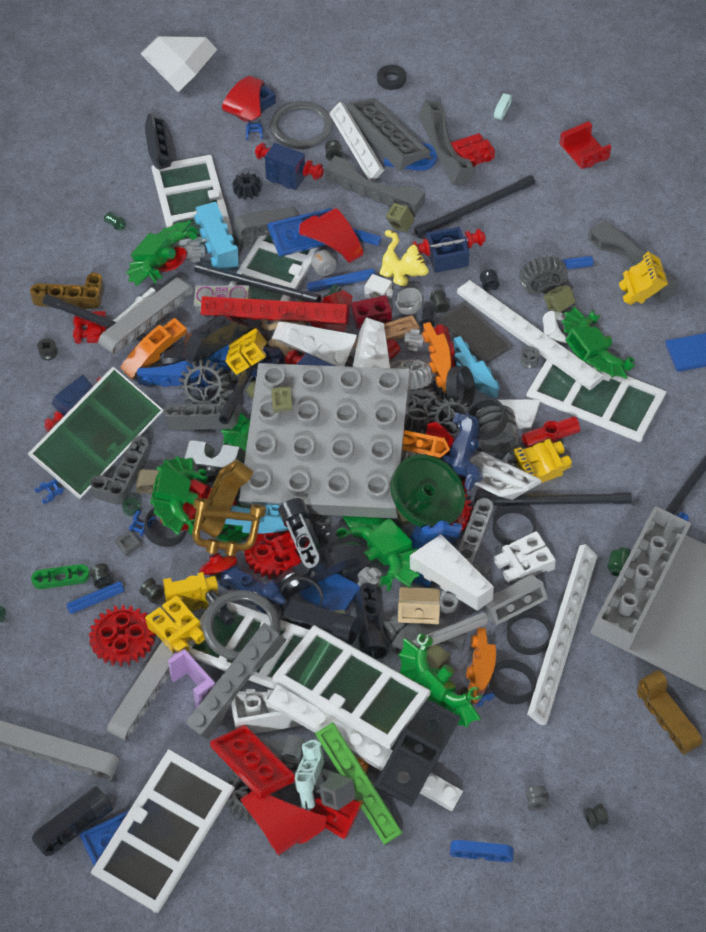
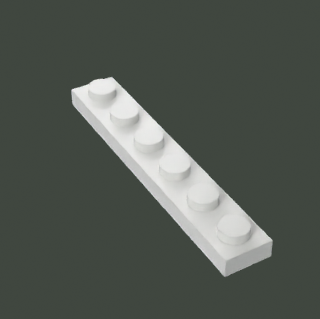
[329,102,384,181]

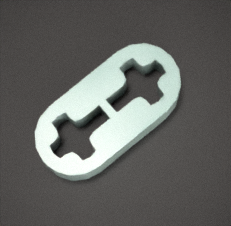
[494,93,512,121]

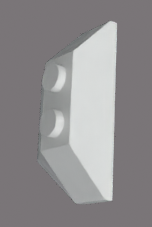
[471,452,541,500]

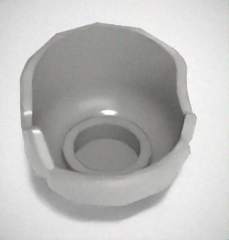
[395,288,423,315]

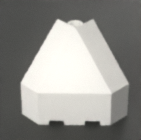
[140,36,217,92]

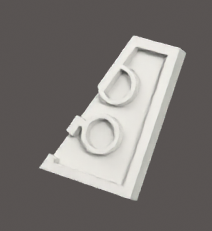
[477,399,541,431]

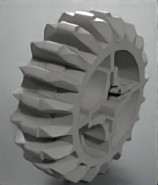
[389,359,432,390]

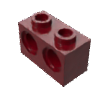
[351,295,392,329]

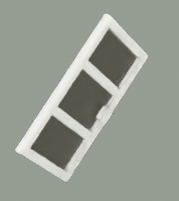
[91,749,235,913]

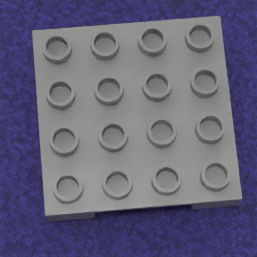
[239,363,411,518]
[590,506,706,690]

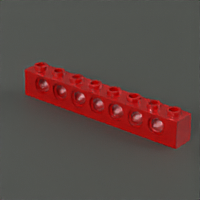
[200,296,350,325]

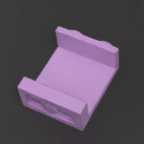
[168,649,215,709]

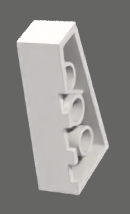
[353,318,390,368]
[272,322,357,367]
[410,535,493,611]
[231,689,313,734]

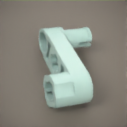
[295,740,324,809]

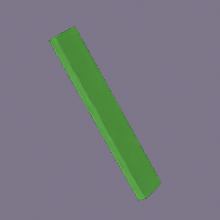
[315,722,403,845]

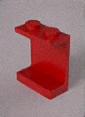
[559,121,612,169]

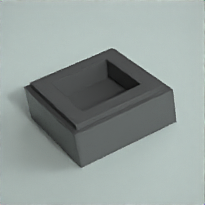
[114,530,142,556]

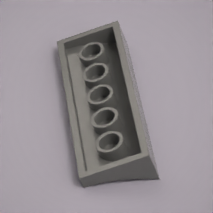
[347,98,430,171]

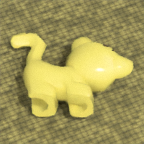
[379,230,429,286]

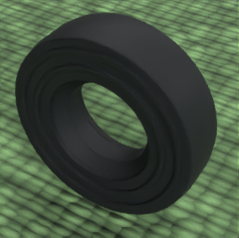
[377,65,406,90]

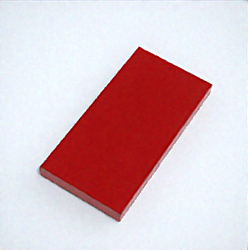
[210,725,295,799]

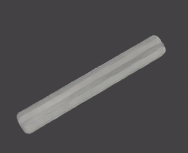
[411,613,488,648]

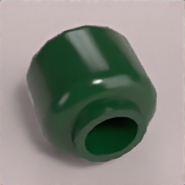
[607,547,631,577]

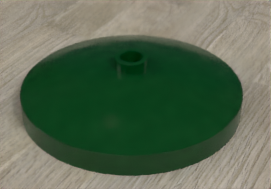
[390,454,465,528]

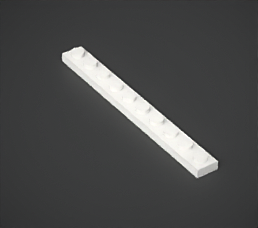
[457,280,603,390]
[527,544,598,725]
[266,685,463,812]

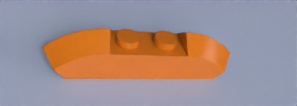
[402,430,450,458]

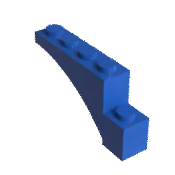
[137,344,232,388]

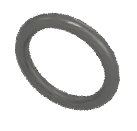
[270,102,333,149]
[202,590,281,661]

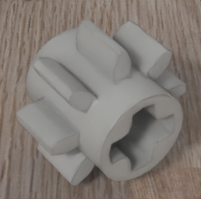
[184,241,205,262]
[404,328,424,351]
[357,567,382,588]

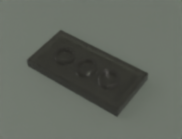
[438,301,513,365]

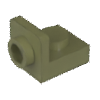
[271,387,293,413]

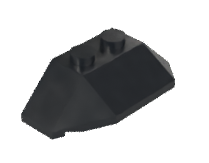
[182,315,252,366]

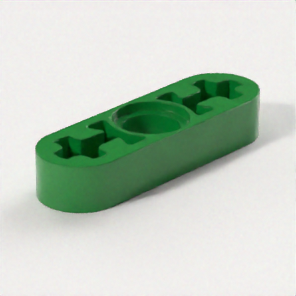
[31,564,90,589]

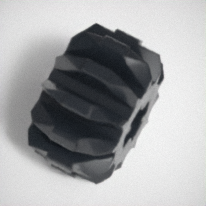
[232,172,261,200]

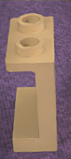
[398,587,440,624]

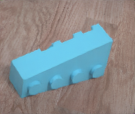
[194,202,239,271]

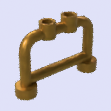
[192,498,267,556]

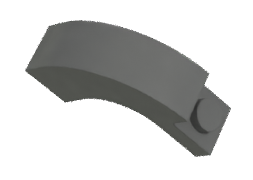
[392,619,466,655]

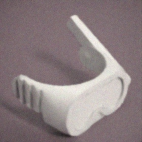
[543,311,567,343]

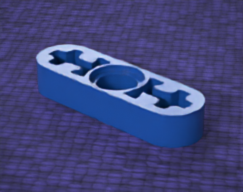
[450,840,514,863]

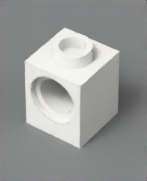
[364,274,393,299]

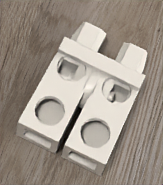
[494,531,556,583]

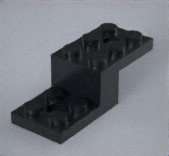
[374,699,461,808]

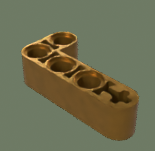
[30,273,104,309]
[201,459,253,538]
[637,670,703,755]

